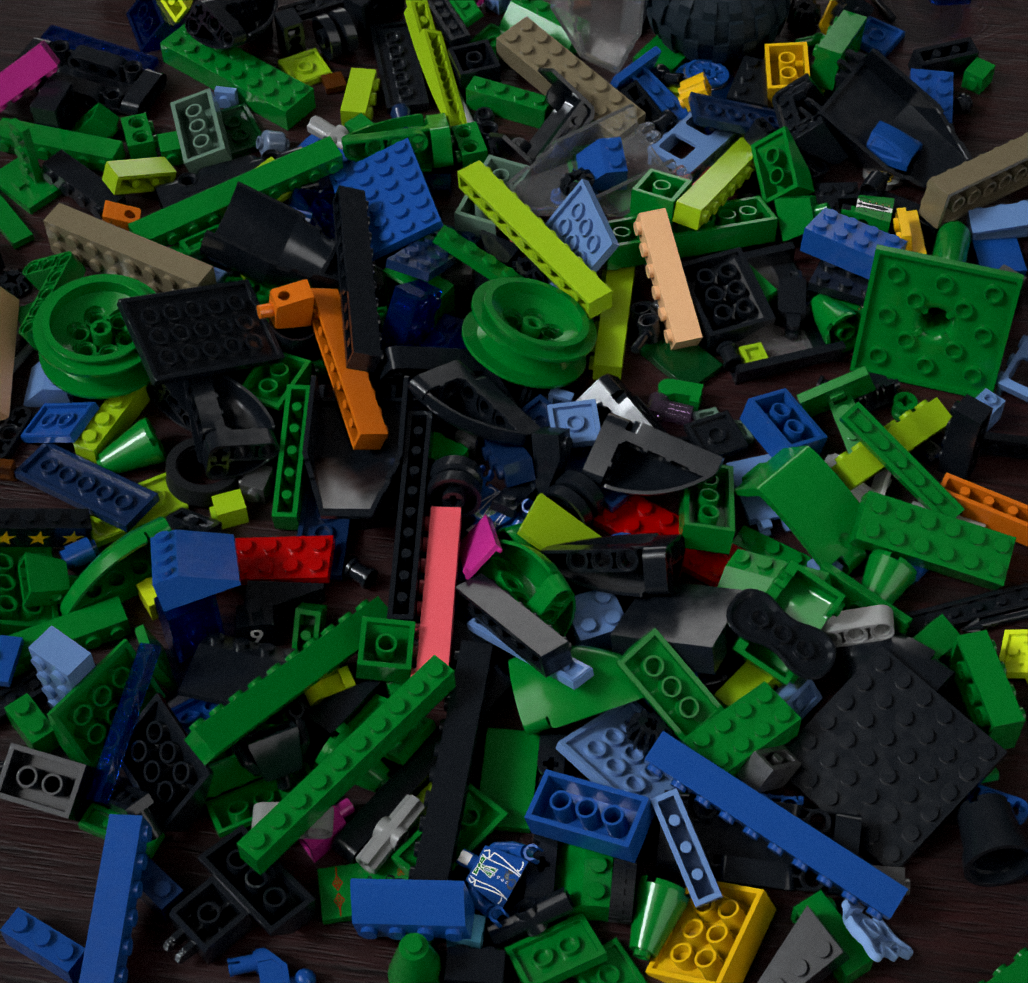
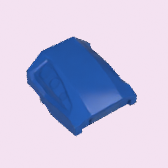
[866,121,923,171]

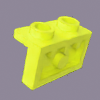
[999,629,1028,684]

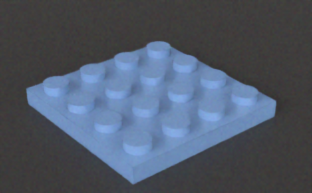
[545,179,619,289]
[556,701,682,806]

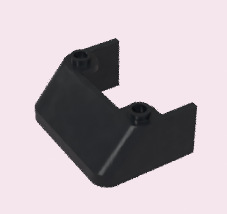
[488,68,595,174]

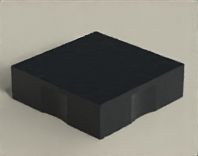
[610,583,742,675]

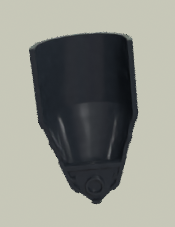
[200,181,340,294]

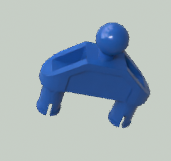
[227,948,317,983]

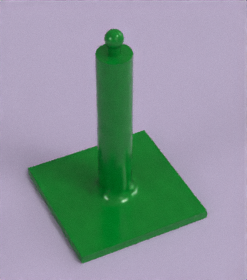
[850,220,1024,398]

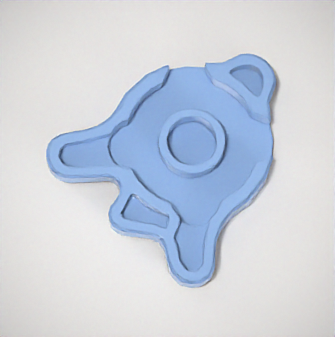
[841,899,913,962]

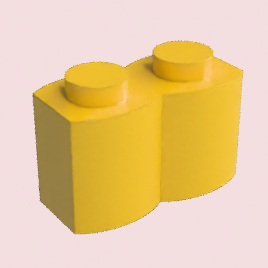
[678,71,712,112]

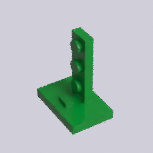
[0,118,63,214]
[797,366,876,454]

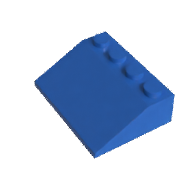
[150,530,241,612]

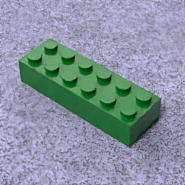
[849,490,1016,591]

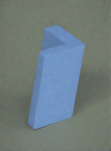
[775,677,823,720]

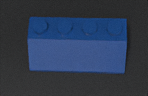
[350,878,475,942]

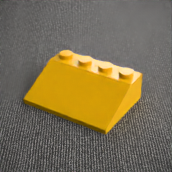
[645,881,776,983]

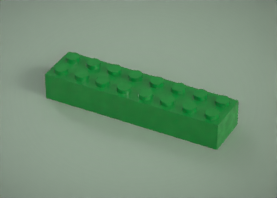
[160,24,316,131]
[603,196,778,271]

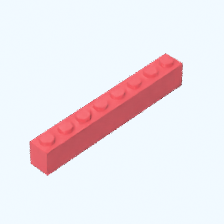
[411,506,462,695]

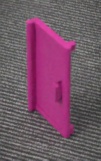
[459,514,503,580]

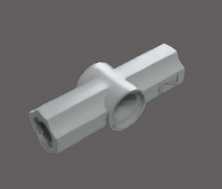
[307,115,349,150]
[356,794,426,874]

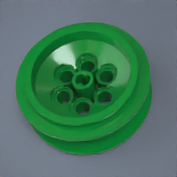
[32,274,156,399]
[462,277,597,389]

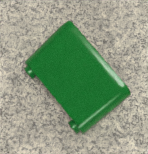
[728,560,846,686]

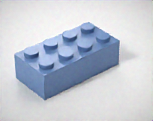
[28,625,95,709]

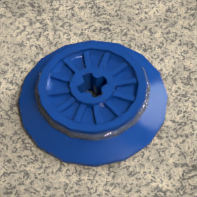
[676,58,734,99]

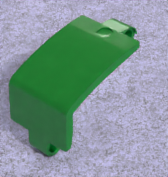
[734,446,867,575]

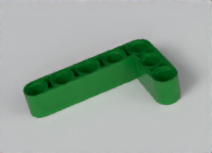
[19,251,86,350]

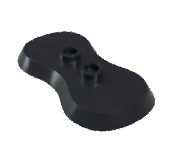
[726,588,837,680]

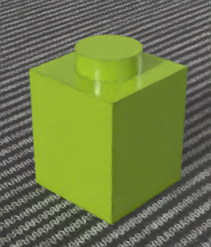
[209,489,249,529]

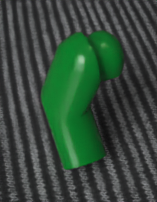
[795,33,823,47]

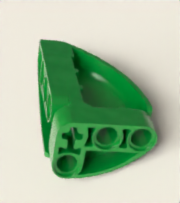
[341,113,454,172]
[60,517,172,616]
[477,539,576,637]
[508,645,644,735]

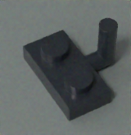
[166,507,222,533]

